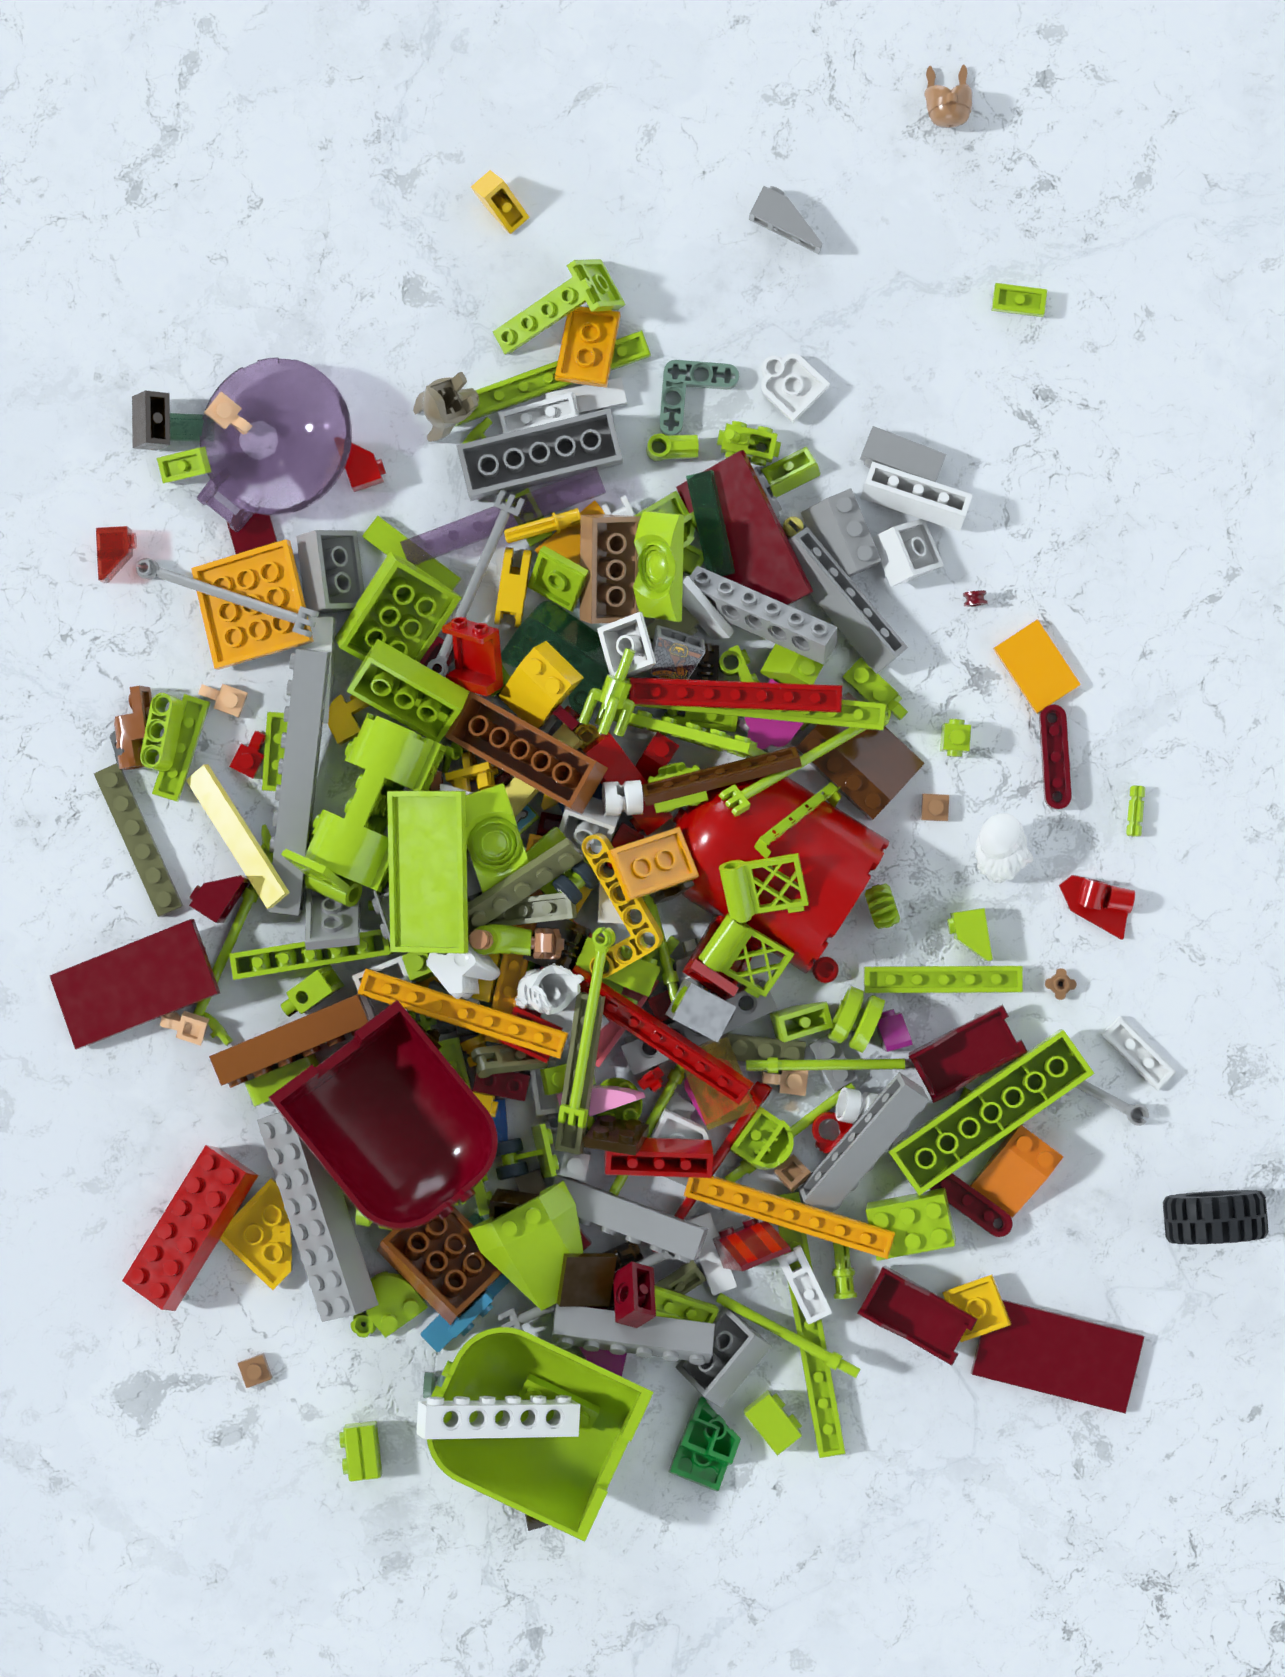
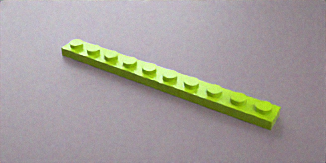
[625,678,886,731]
[777,1191,846,1458]

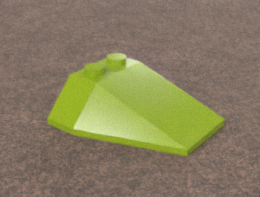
[469,1180,584,1311]

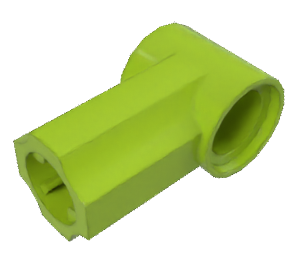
[646,434,699,461]

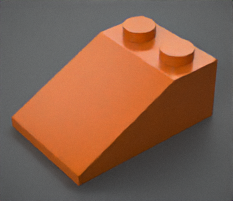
[970,1125,1063,1218]

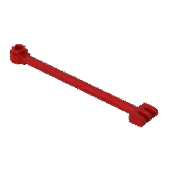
[654,1081,772,1252]

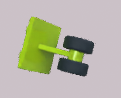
[526,827,600,905]
[495,1123,559,1180]

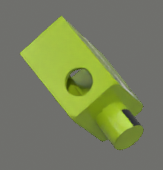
[281,964,345,1017]

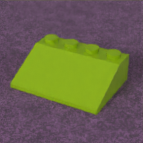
[335,551,462,662]

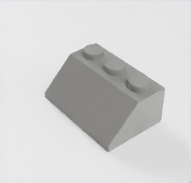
[801,488,882,577]
[296,530,364,614]
[675,1307,772,1408]

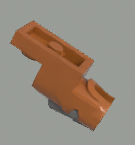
[110,685,152,770]

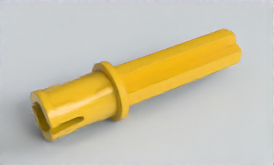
[504,508,581,543]

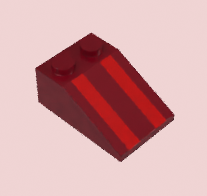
[713,1217,791,1271]

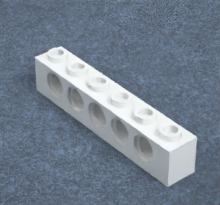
[417,1395,580,1439]

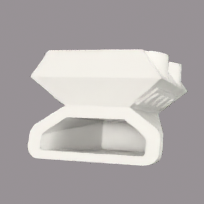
[426,935,501,1000]

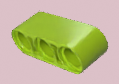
[140,693,184,772]
[244,1053,319,1107]

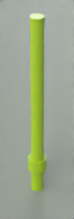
[193,883,259,1016]
[643,895,679,1003]
[746,1057,905,1073]
[609,1064,686,1196]
[725,1083,856,1182]
[716,1293,861,1378]

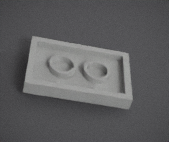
[305,888,360,950]

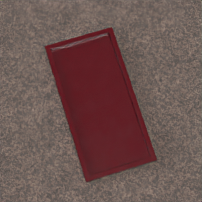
[676,450,813,605]
[49,919,220,1050]
[971,1299,1145,1414]

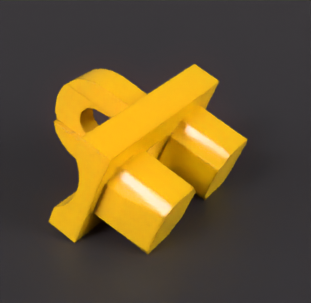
[445,751,499,792]

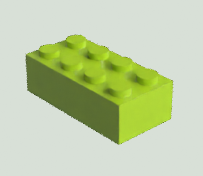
[346,639,469,743]

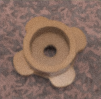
[1045,968,1077,1000]

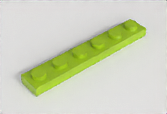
[864,966,1023,993]

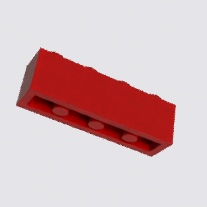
[582,732,673,836]
[604,1138,713,1178]

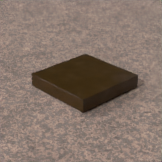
[557,1253,617,1307]

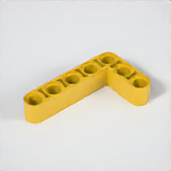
[582,833,663,978]

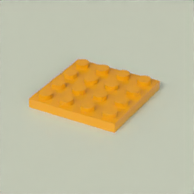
[191,539,314,670]

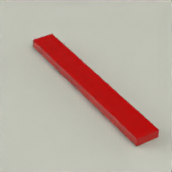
[629,677,843,713]
[571,965,754,1105]

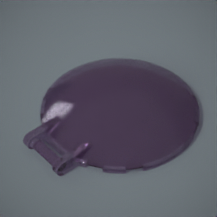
[197,357,352,532]

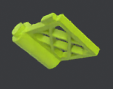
[281,849,362,907]
[719,853,809,923]
[699,913,794,998]

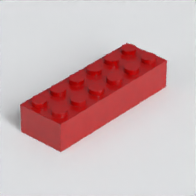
[122,1145,259,1311]

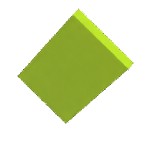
[387,791,468,954]

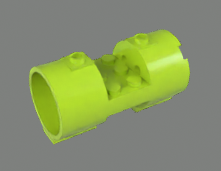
[304,713,447,893]

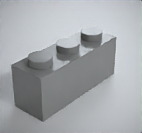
[860,426,946,482]

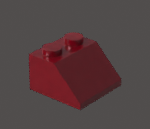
[189,875,250,923]

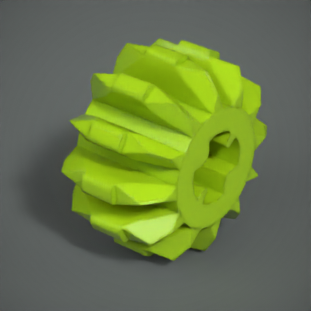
[864,883,900,929]

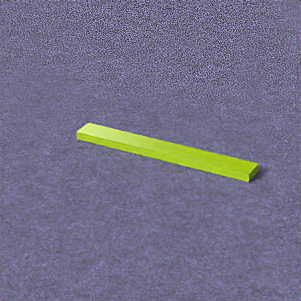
[455,330,651,427]

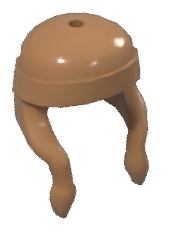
[924,64,972,128]

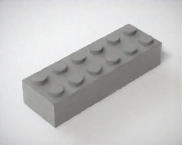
[456,408,623,501]

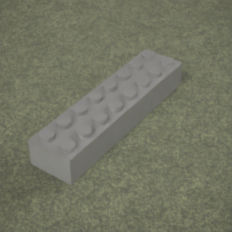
[257,1112,379,1322]

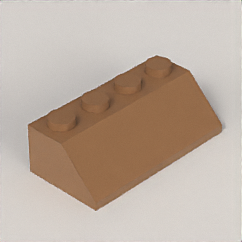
[580,514,641,624]

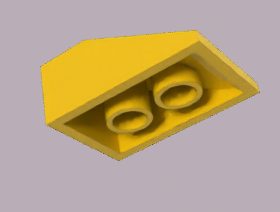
[498,641,584,729]

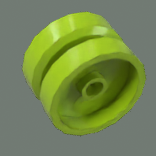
[828,985,885,1053]

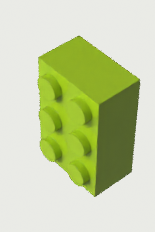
[865,1188,956,1261]

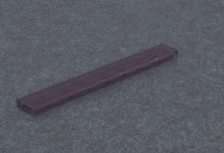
[400,467,606,566]

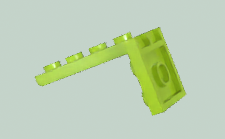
[493,259,626,354]

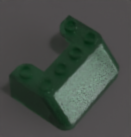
[501,601,610,715]

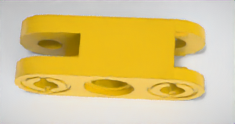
[494,547,532,628]

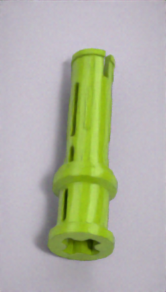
[832,1243,857,1299]

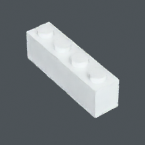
[860,462,972,532]
[297,616,337,724]

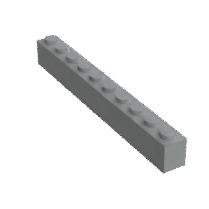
[267,648,331,916]

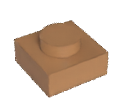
[921,794,949,821]
[774,1154,811,1192]
[237,1353,273,1388]

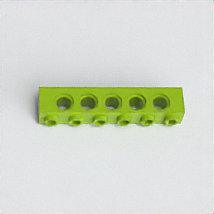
[229,929,393,980]

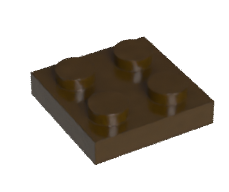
[584,1115,649,1156]

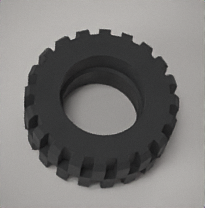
[1163,1190,1269,1245]

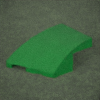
[668,1396,741,1492]

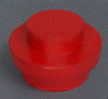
[812,957,839,983]

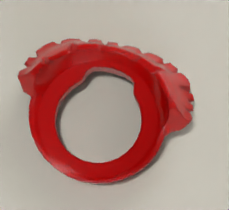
[812,1112,853,1154]

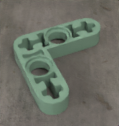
[659,360,739,436]

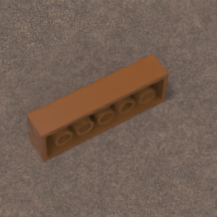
[445,692,608,814]
[209,994,370,1088]

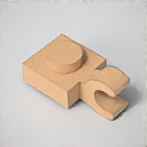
[204,392,252,435]
[198,684,248,718]
[160,1011,209,1046]
[761,1070,809,1096]

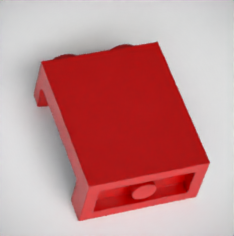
[442,617,504,696]
[682,915,762,1001]

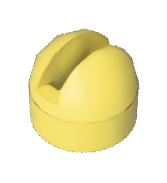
[783,517,804,538]

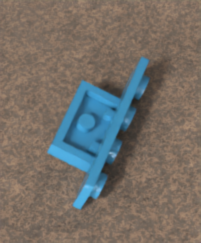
[421,1273,510,1352]

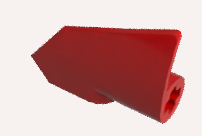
[1059,875,1135,940]

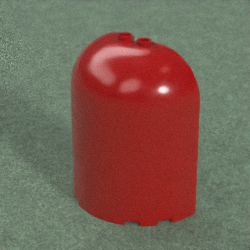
[673,776,890,973]

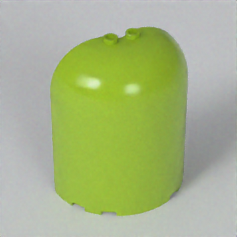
[427,1327,654,1542]

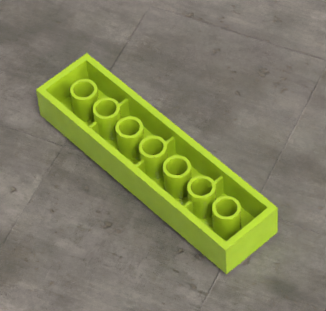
[888,1029,1095,1196]

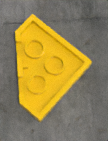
[220,1178,292,1290]

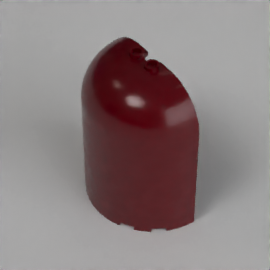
[269,1000,498,1230]

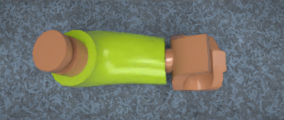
[469,924,564,960]

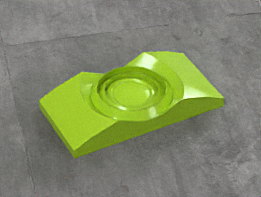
[633,511,684,622]
[466,783,529,894]

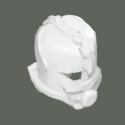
[515,963,584,1015]

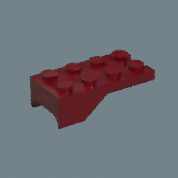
[908,1004,1028,1103]
[857,1265,978,1366]

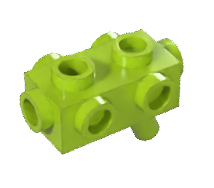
[717,421,781,466]

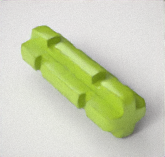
[1126,785,1145,837]

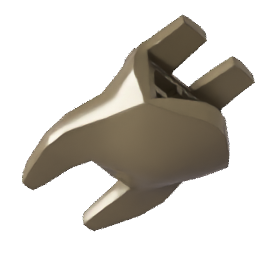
[413,372,479,442]

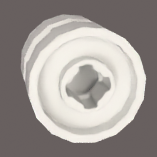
[602,780,643,816]
[835,1087,879,1124]

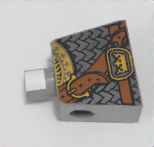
[650,625,706,680]

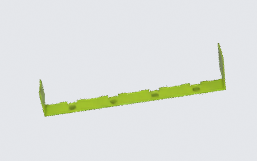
[754,782,842,858]

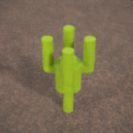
[579,648,635,737]

